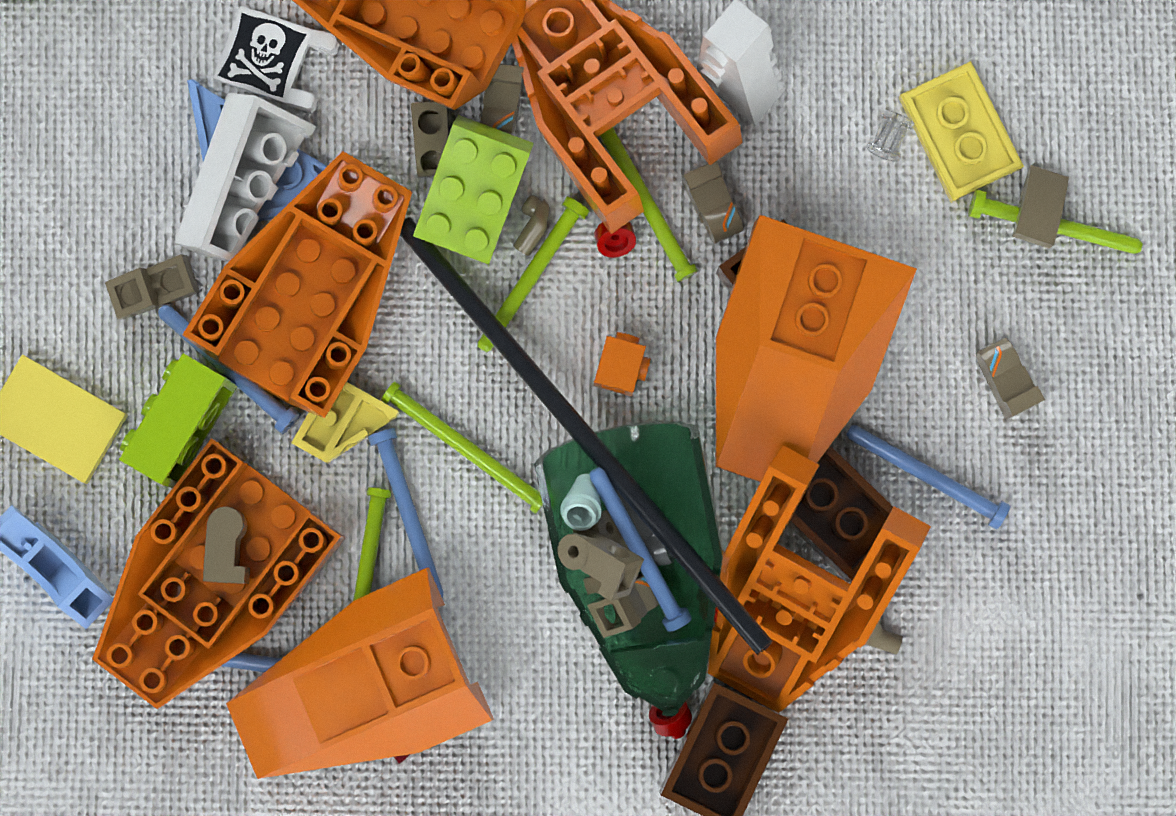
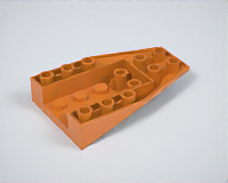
[715,215,917,482]
[92,438,346,709]

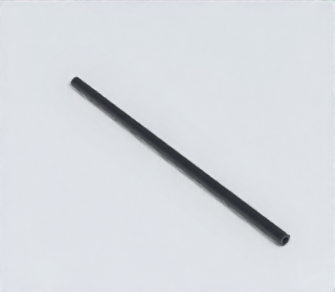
[400,217,773,655]

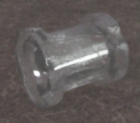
[866,110,914,162]

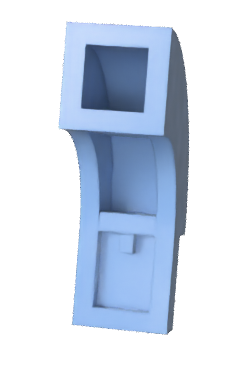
[0,505,114,629]

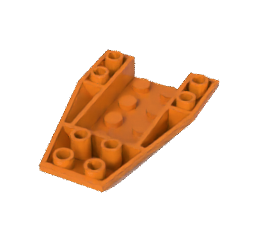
[292,0,527,110]
[182,151,412,419]
[226,567,494,779]

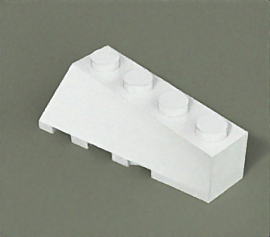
[174,93,317,261]

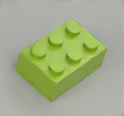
[413,114,534,265]
[119,353,237,488]

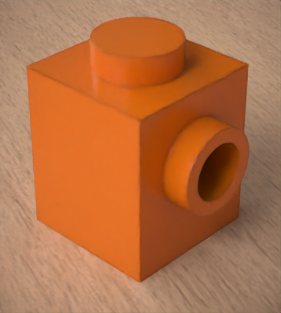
[594,332,651,397]

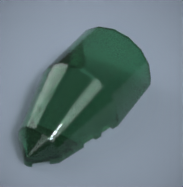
[534,421,724,716]

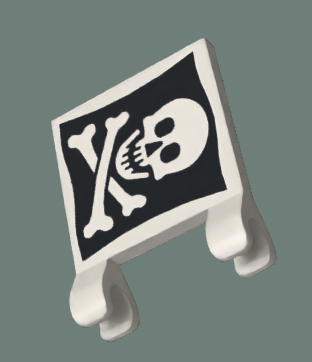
[213,5,340,114]

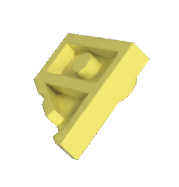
[291,382,400,464]

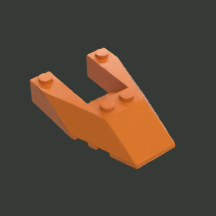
[512,0,743,234]
[708,445,931,713]

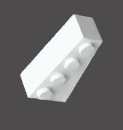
[696,0,785,125]

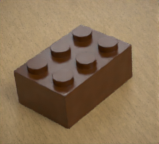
[788,446,893,582]
[659,681,788,816]

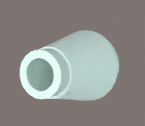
[560,474,601,531]

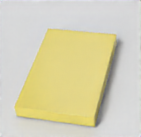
[898,61,1024,203]
[0,354,128,484]

